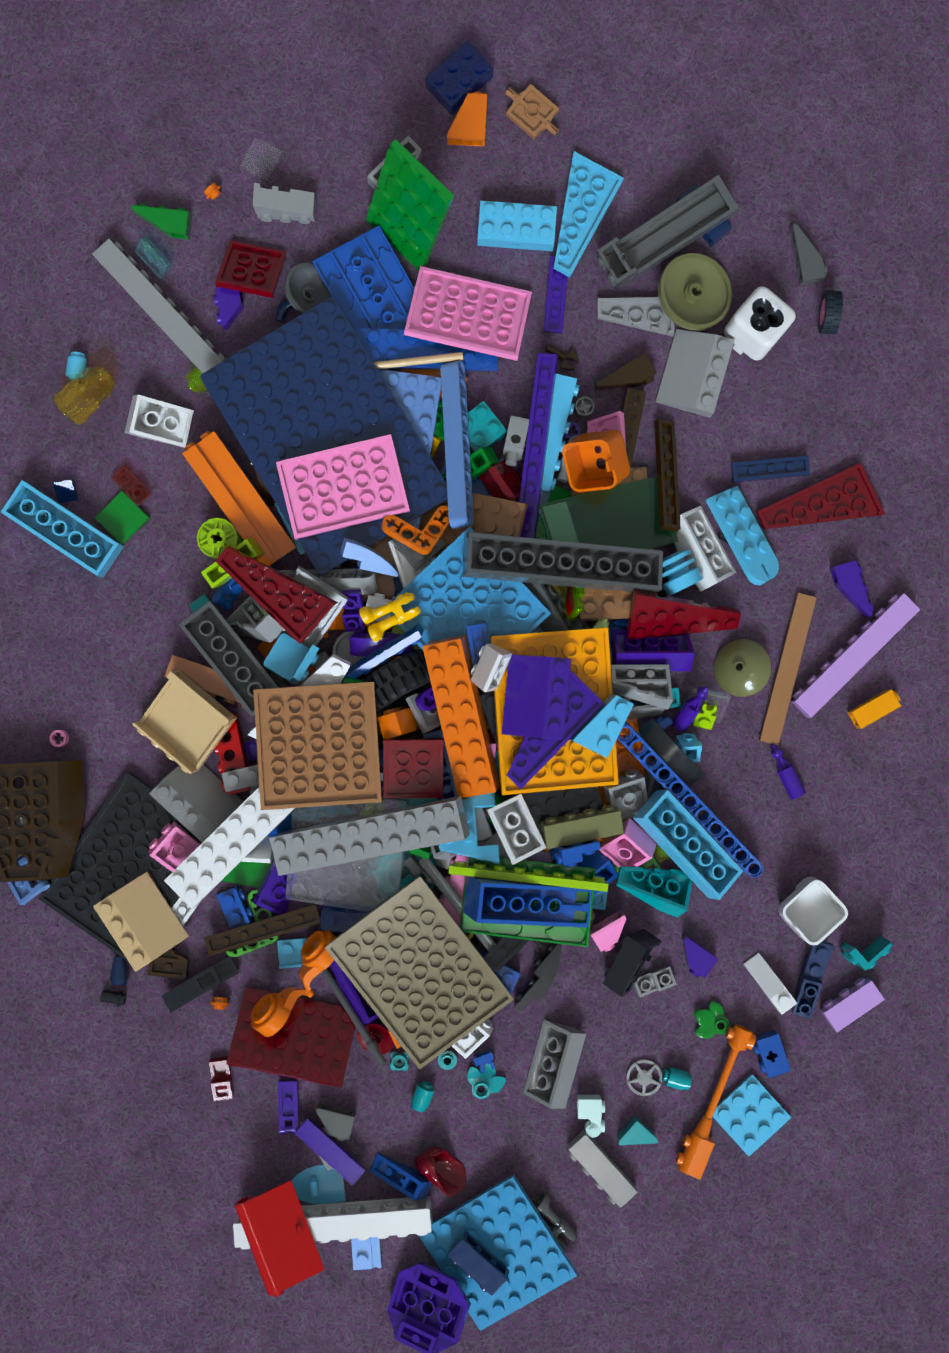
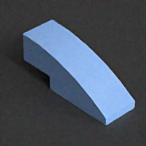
[340,538,399,577]

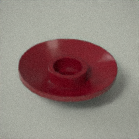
[357,1023,394,1054]

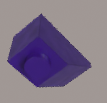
[682,935,718,978]

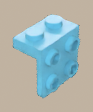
[263,633,319,686]

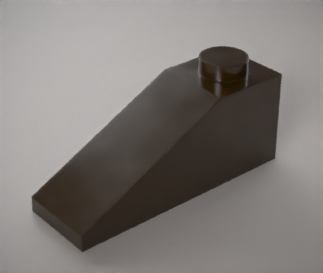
[595,353,657,390]

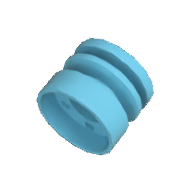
[662,549,704,596]

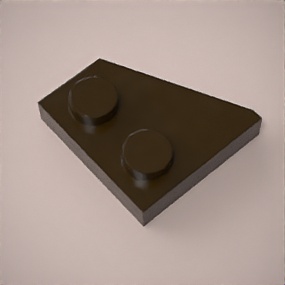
[147,948,189,979]

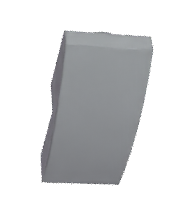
[634,966,677,998]

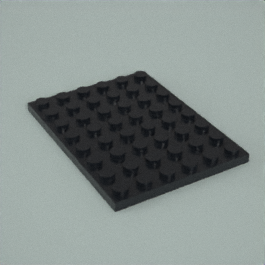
[38,772,201,962]

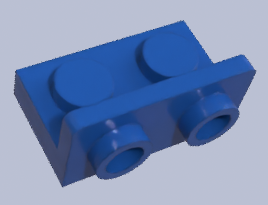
[216,886,254,929]

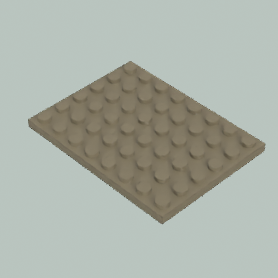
[325,875,514,1069]

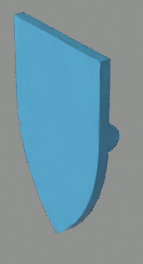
[292,1165,346,1204]

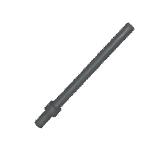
[322,968,386,1066]

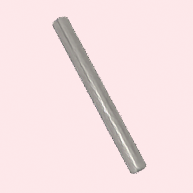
[419,858,496,952]

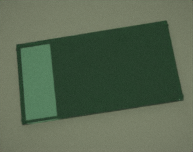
[539,476,678,549]

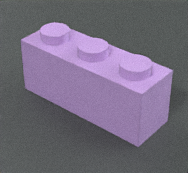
[820,977,885,1032]

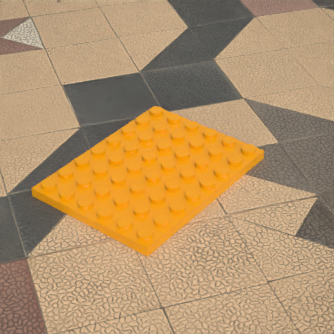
[490,627,619,795]

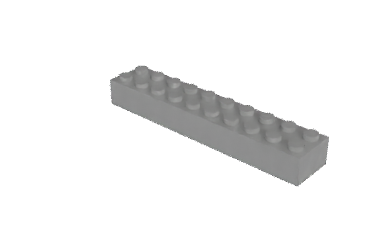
[269,796,470,876]

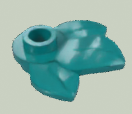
[467,1064,506,1099]

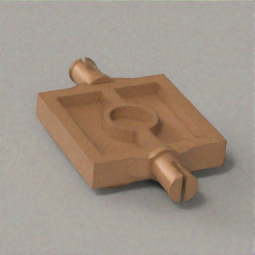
[505,84,560,140]

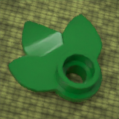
[694,1001,730,1039]

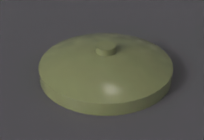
[658,253,732,331]

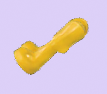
[359,592,421,642]

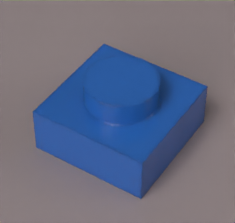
[655,716,673,729]

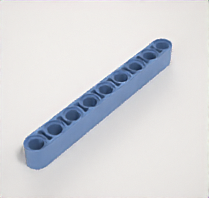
[441,360,474,529]

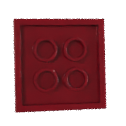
[215,240,286,298]
[383,738,443,799]

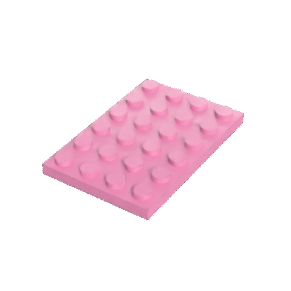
[404,266,532,361]
[276,434,410,540]

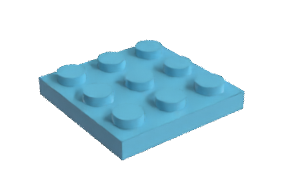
[713,1073,791,1156]

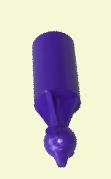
[672,686,709,732]
[771,744,806,800]

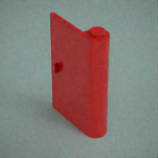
[234,1180,325,1297]

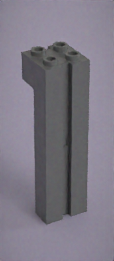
[596,175,739,289]

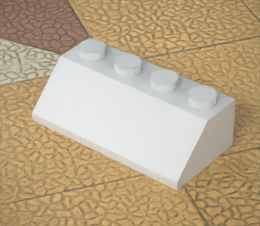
[667,506,737,592]

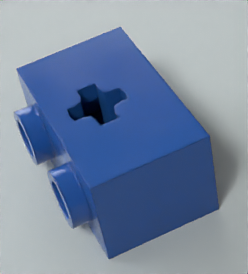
[753,1030,791,1078]

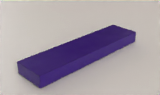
[543,255,568,334]
[295,1117,366,1185]

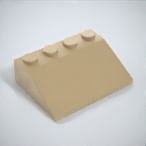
[93,871,189,972]

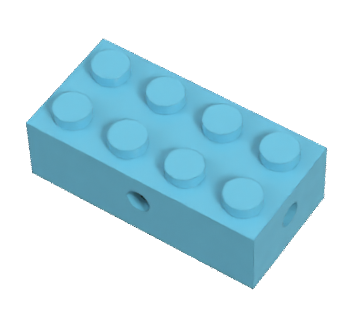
[477,201,557,251]

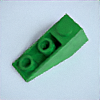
[131,203,192,240]

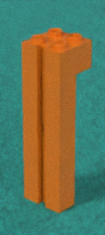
[182,431,296,566]

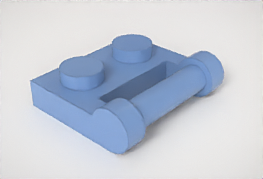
[7,856,50,905]

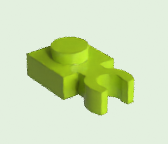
[693,700,717,730]

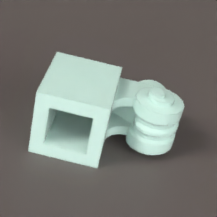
[577,1095,605,1138]

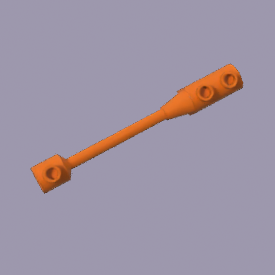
[675,1024,756,1180]

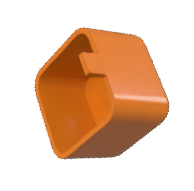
[562,429,630,492]

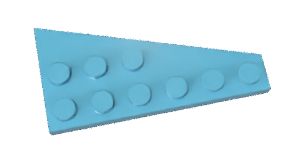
[553,151,624,277]

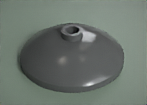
[284,263,331,314]

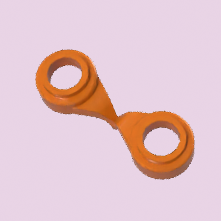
[251,930,336,1037]

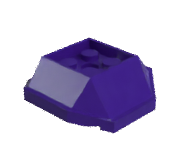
[387,1262,471,1353]

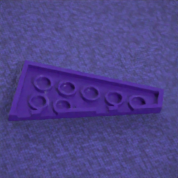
[506,670,604,789]

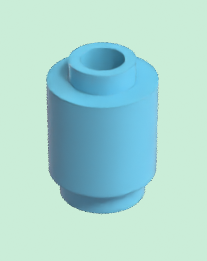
[65,352,87,382]

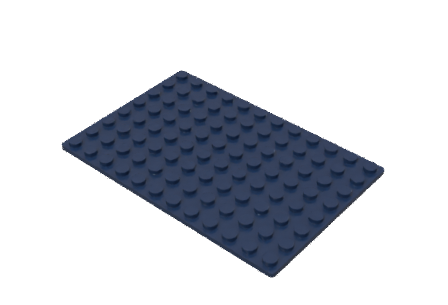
[200,297,448,575]

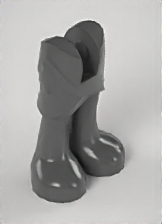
[534,1192,578,1250]

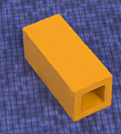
[847,689,901,729]

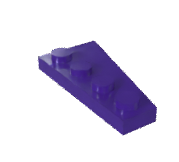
[253,860,297,914]

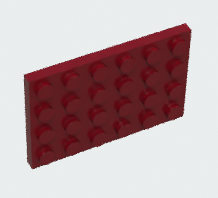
[226,987,355,1088]

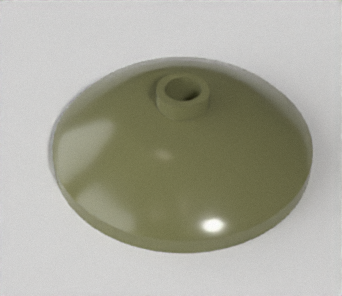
[713,639,772,697]

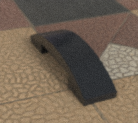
[638,717,705,787]

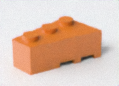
[377,705,420,739]

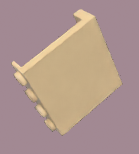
[132,669,237,774]

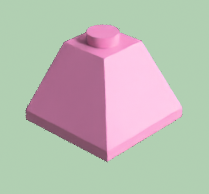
[589,910,627,952]

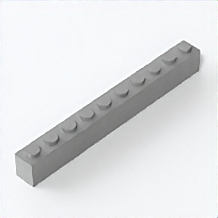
[92,239,226,373]

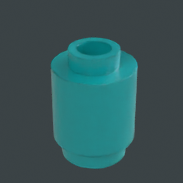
[662,1066,692,1091]
[411,1081,435,1112]

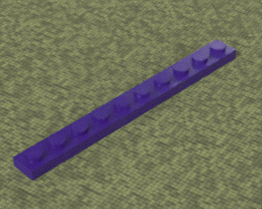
[519,353,558,539]

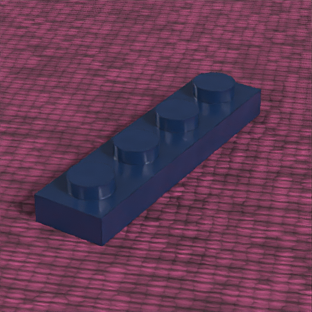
[731,455,810,483]

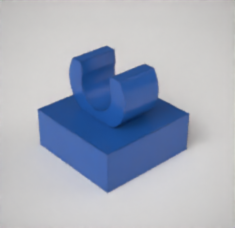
[473,1049,495,1073]

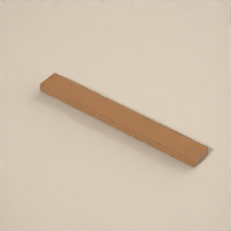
[759,593,817,746]

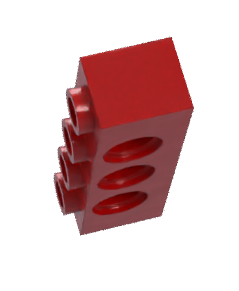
[215,714,250,795]

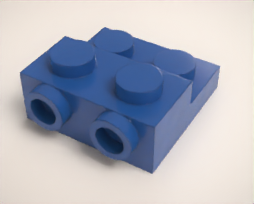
[550,839,601,867]

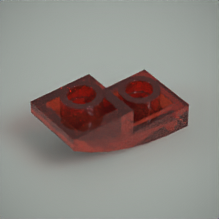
[111,465,152,506]

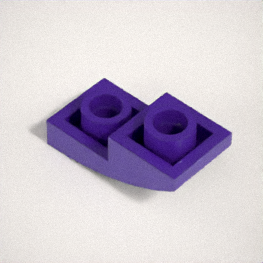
[341,590,365,632]

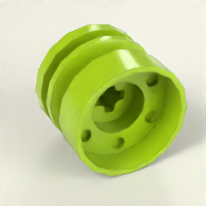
[197,518,243,560]

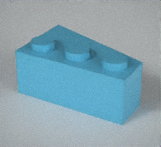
[569,694,634,758]

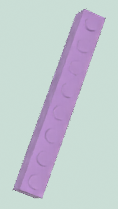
[791,593,920,718]

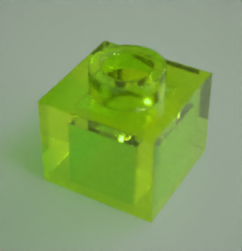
[185,367,207,394]

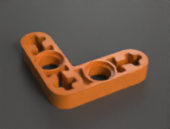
[381,506,450,555]

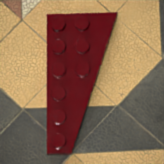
[215,546,338,644]
[626,590,741,640]

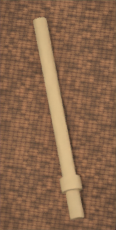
[373,352,463,369]

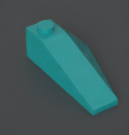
[616,866,693,917]

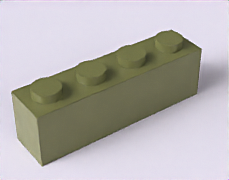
[540,805,624,849]

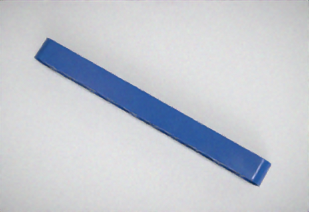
[618,721,763,878]

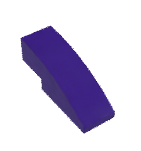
[349,632,413,657]

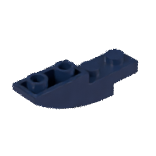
[792,941,834,1019]

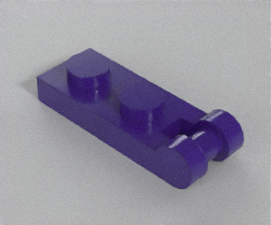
[278,1079,300,1135]

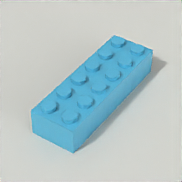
[1,480,124,578]
[633,790,743,900]

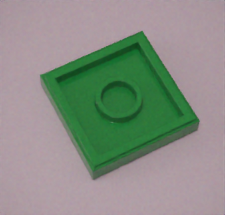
[95,491,150,545]

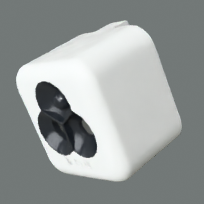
[724,286,796,360]

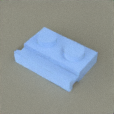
[351,1237,382,1270]

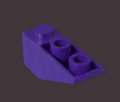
[830,560,873,617]

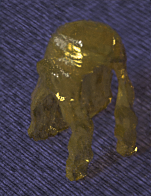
[54,366,115,425]

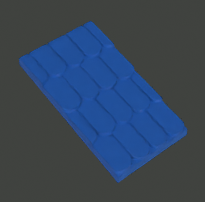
[311,225,415,329]

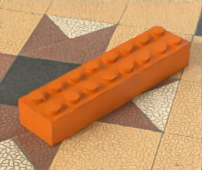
[422,634,500,798]

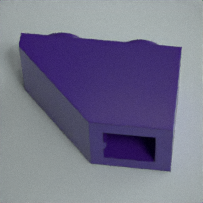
[213,287,244,330]

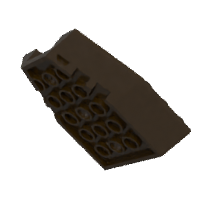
[0,760,85,882]

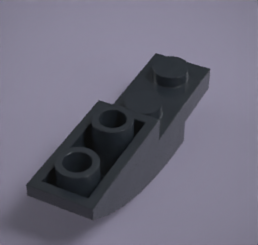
[514,943,562,1012]
[162,956,239,1013]

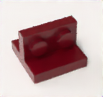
[479,459,522,501]

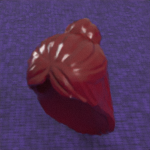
[414,1147,467,1196]

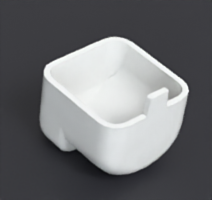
[778,877,848,945]

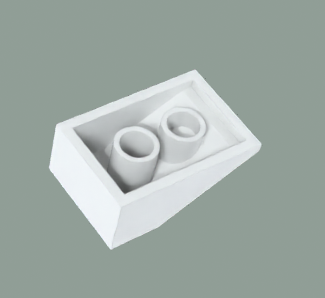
[125,395,194,447]

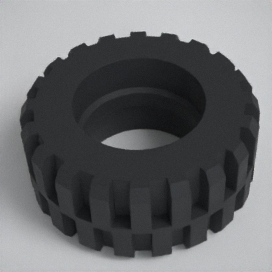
[363,650,431,713]

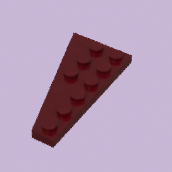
[756,463,885,530]

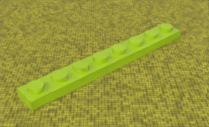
[448,861,608,892]

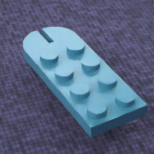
[706,486,779,586]

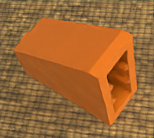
[447,91,487,146]

